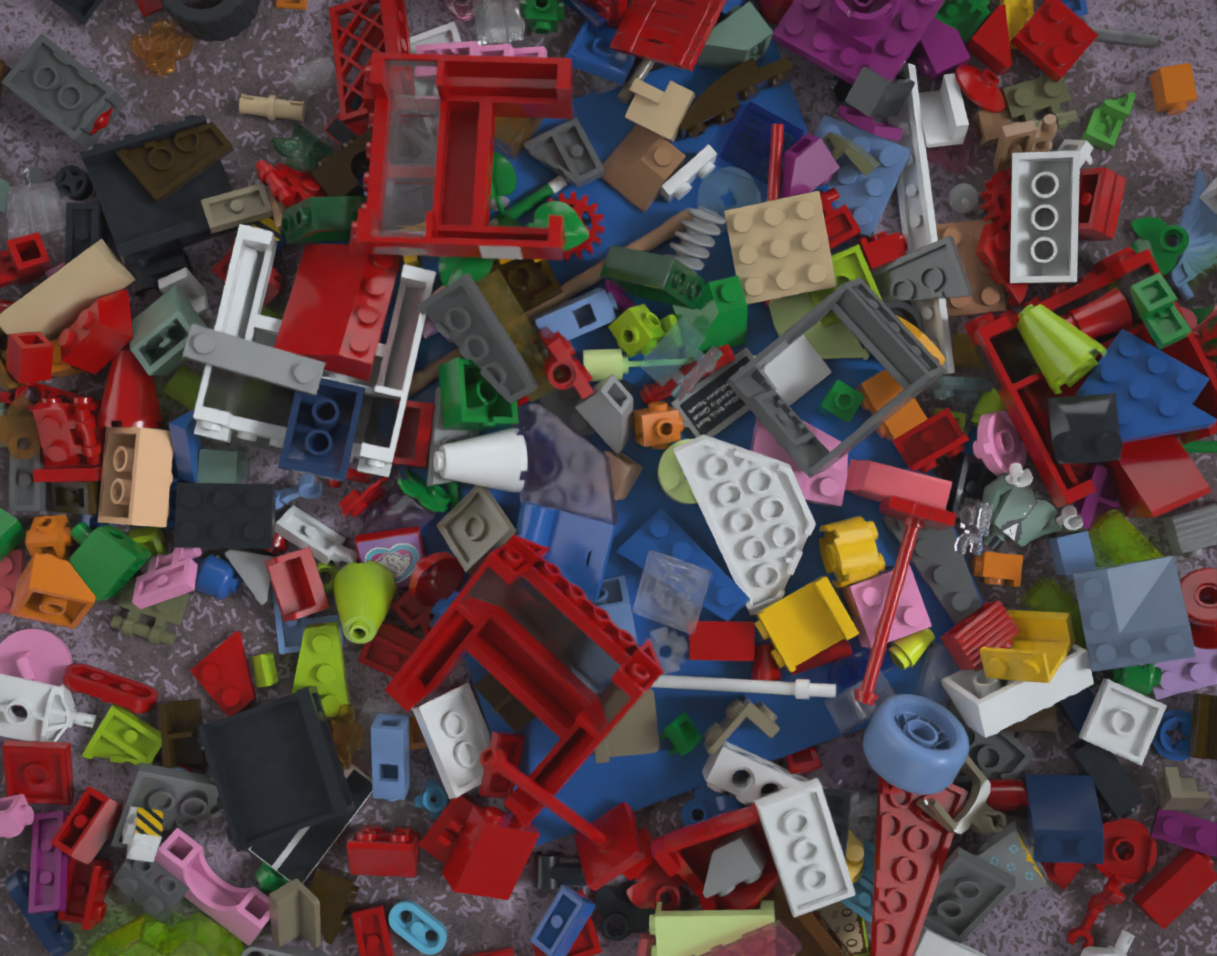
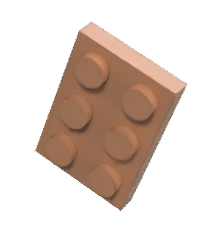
[936,220,1007,318]

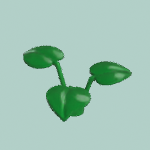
[439,151,589,287]

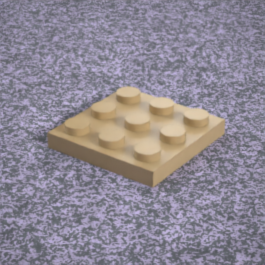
[724,191,837,305]

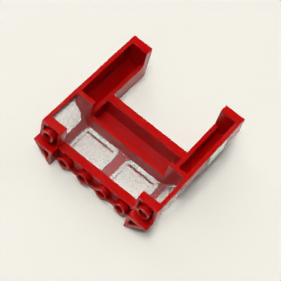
[349,53,573,260]

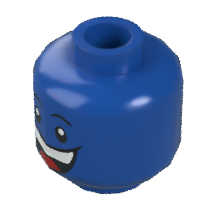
[195,553,243,600]

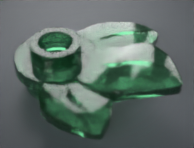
[272,123,333,172]

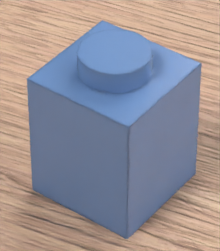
[1048,531,1097,580]

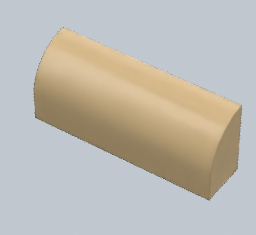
[0,239,135,341]

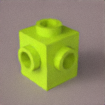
[608,304,666,357]

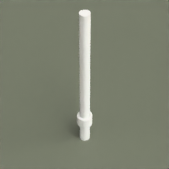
[651,675,836,699]

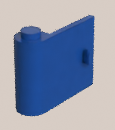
[514,501,616,602]

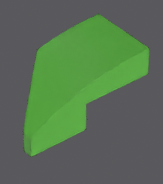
[1080,92,1136,152]

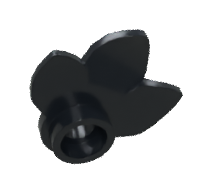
[595,879,655,941]

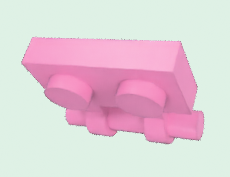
[132,548,202,609]

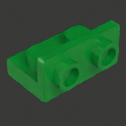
[935,0,992,43]

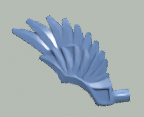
[1166,170,1217,302]

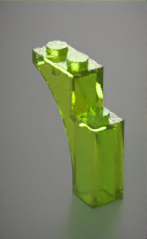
[88,912,244,956]

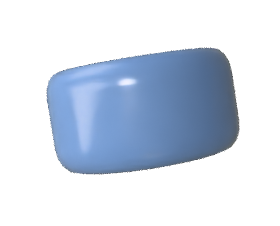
[863,694,969,795]

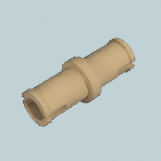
[239,94,306,122]

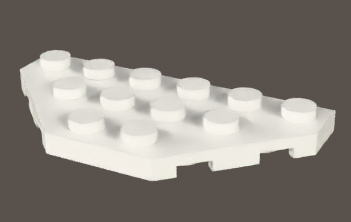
[673,435,816,615]

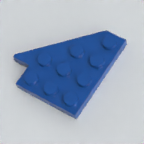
[1075,329,1217,443]

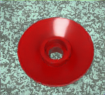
[955,64,1005,113]

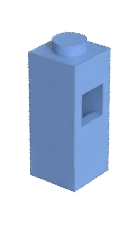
[530,287,618,349]
[371,713,411,801]

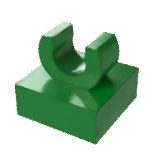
[659,712,703,756]

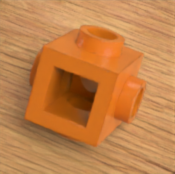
[633,401,684,449]
[25,515,77,561]

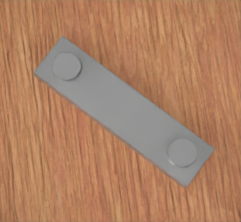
[182,324,325,396]

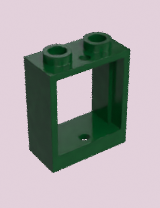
[281,196,367,244]
[600,245,705,310]

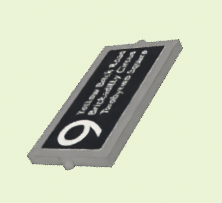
[671,347,777,438]

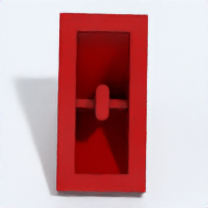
[966,5,1012,76]

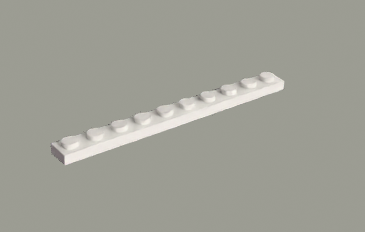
[888,63,955,376]

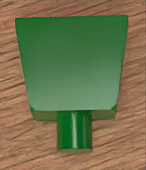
[69,522,152,602]

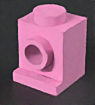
[0,794,34,838]

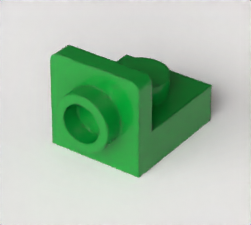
[816,379,864,423]

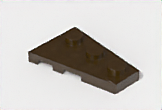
[115,122,234,204]

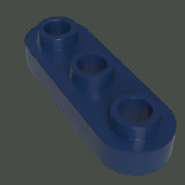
[6,870,74,956]

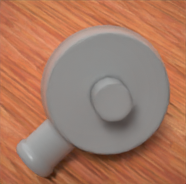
[949,183,984,215]

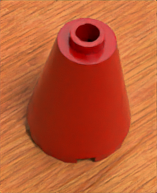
[97,344,164,428]

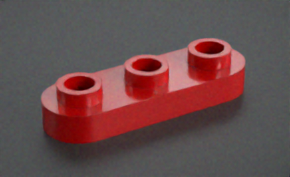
[63,663,158,714]

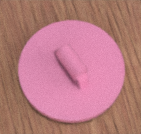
[0,628,73,708]

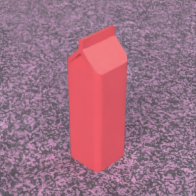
[845,459,952,510]

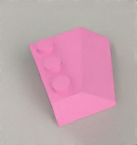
[750,418,848,508]

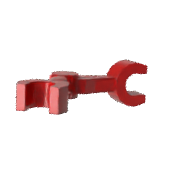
[1066,875,1127,950]

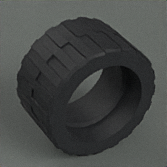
[161,0,261,42]

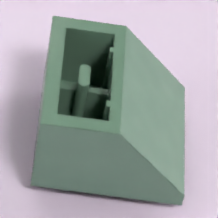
[696,2,773,70]
[130,285,208,376]

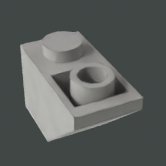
[575,374,633,454]
[703,826,768,898]

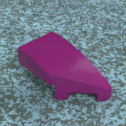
[838,105,903,141]

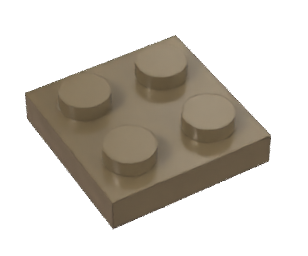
[436,485,517,574]

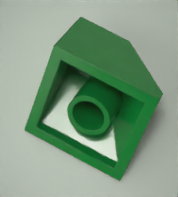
[670,275,747,359]

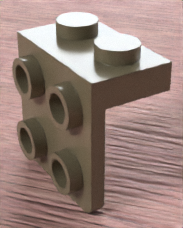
[591,688,660,763]
[703,695,780,756]

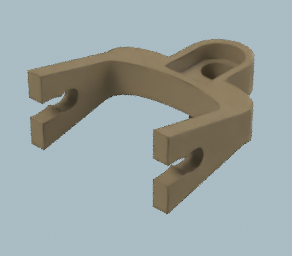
[916,756,1007,834]

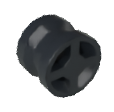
[55,165,94,201]

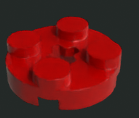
[1093,817,1157,883]

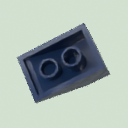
[278,378,365,482]

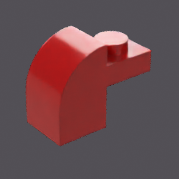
[0,232,51,288]

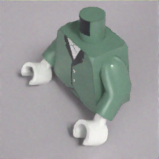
[978,463,1083,552]

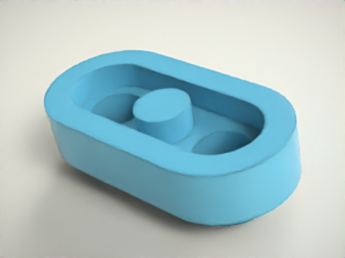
[389,899,448,955]

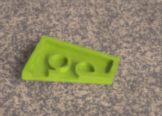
[292,621,351,718]

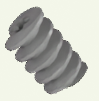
[665,206,726,274]

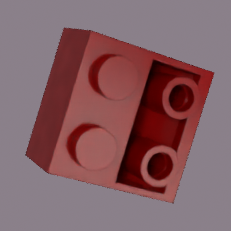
[347,825,421,877]

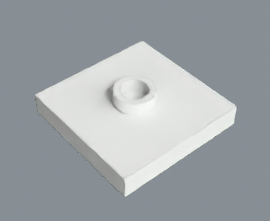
[1079,678,1167,765]

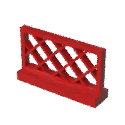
[329,0,417,125]

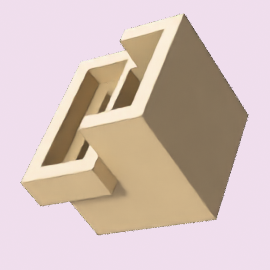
[625,78,696,143]

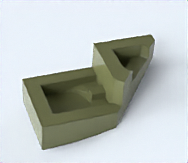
[823,132,881,176]

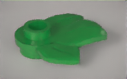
[1130,217,1189,276]
[397,466,451,512]

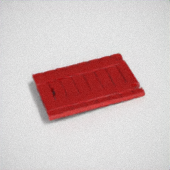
[609,0,727,71]

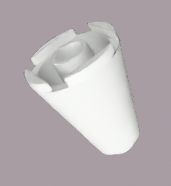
[433,428,527,492]

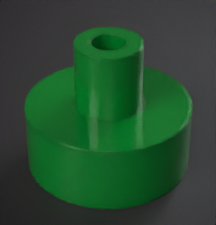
[254,862,288,895]

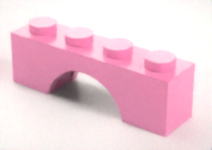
[154,828,270,946]

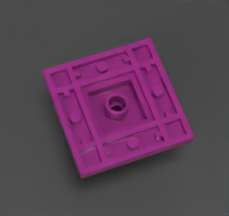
[772,0,945,85]

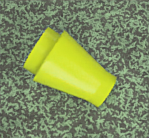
[887,628,935,670]

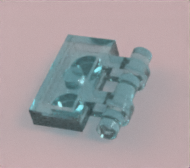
[639,317,723,401]

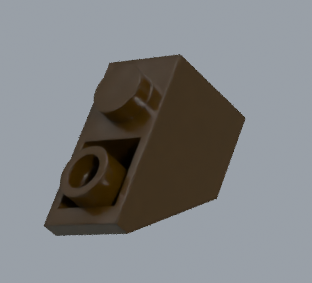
[309,864,360,944]

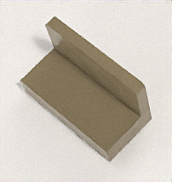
[201,183,274,233]
[269,878,321,948]

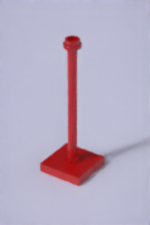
[853,495,957,706]
[480,746,647,891]

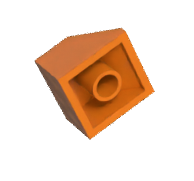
[10,553,96,629]

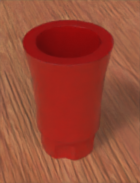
[1060,288,1133,339]

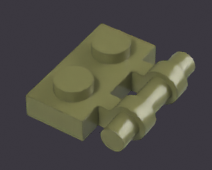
[1001,75,1078,130]
[111,576,190,646]

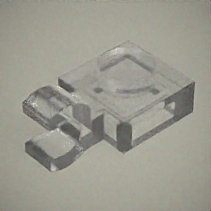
[955,497,993,556]

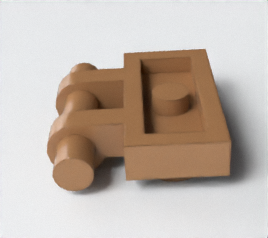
[993,114,1058,173]

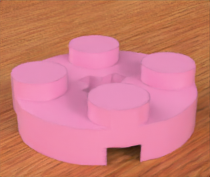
[973,411,1027,476]

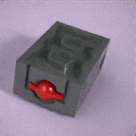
[1,33,127,149]

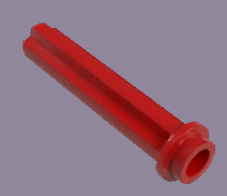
[639,344,735,407]

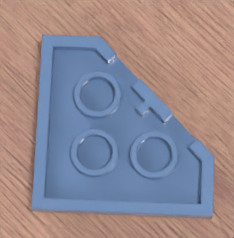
[815,115,911,238]

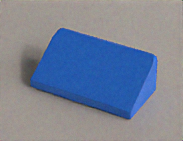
[169,410,203,483]
[529,885,596,956]

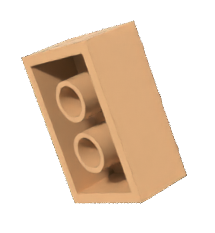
[97,427,174,527]

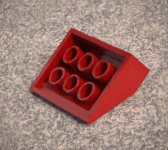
[274,244,402,381]

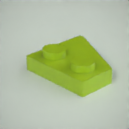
[81,704,162,766]

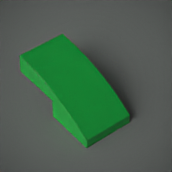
[1130,272,1192,349]

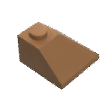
[601,125,686,213]

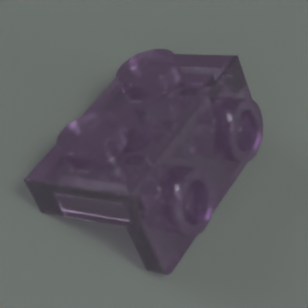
[362,479,435,534]

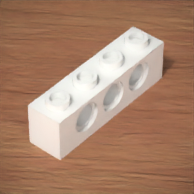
[702,741,829,806]

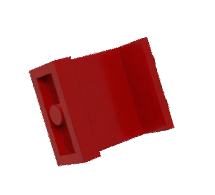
[29,397,106,482]

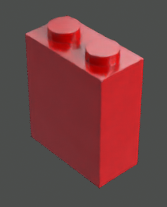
[442,806,540,900]

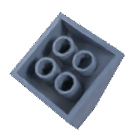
[1072,555,1196,672]

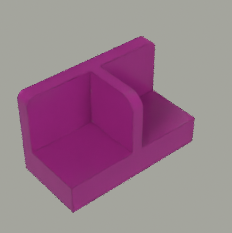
[1073,465,1121,537]

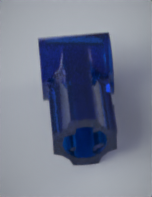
[826,648,894,688]

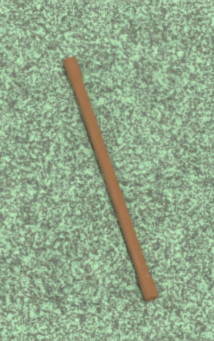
[407,208,693,398]

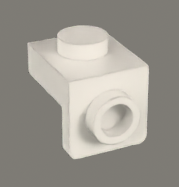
[158,268,209,317]

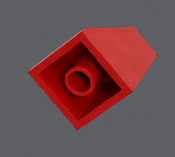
[1103,434,1212,518]

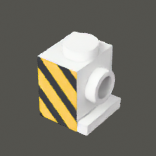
[122,806,164,862]

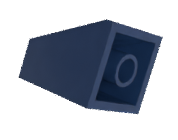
[1025,773,1104,864]

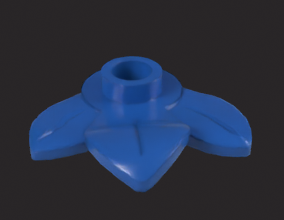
[681,785,744,826]

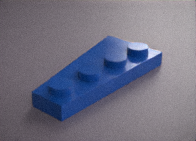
[615,508,750,622]

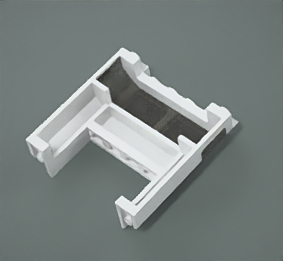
[193,224,436,477]

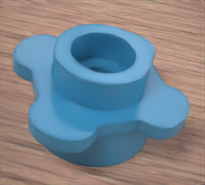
[414,780,452,819]

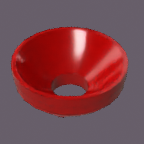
[409,552,464,607]

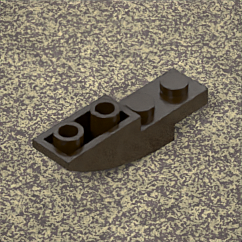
[678,56,792,139]

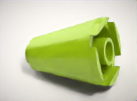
[1016,304,1107,394]
[333,560,397,644]

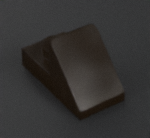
[51,480,101,514]

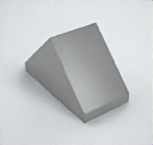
[224,550,278,605]

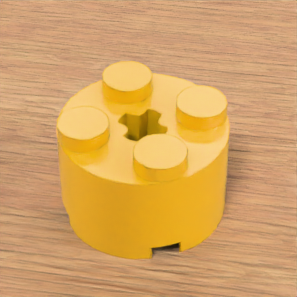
[819,516,885,588]

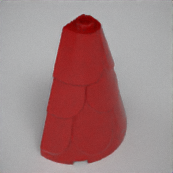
[651,802,780,910]

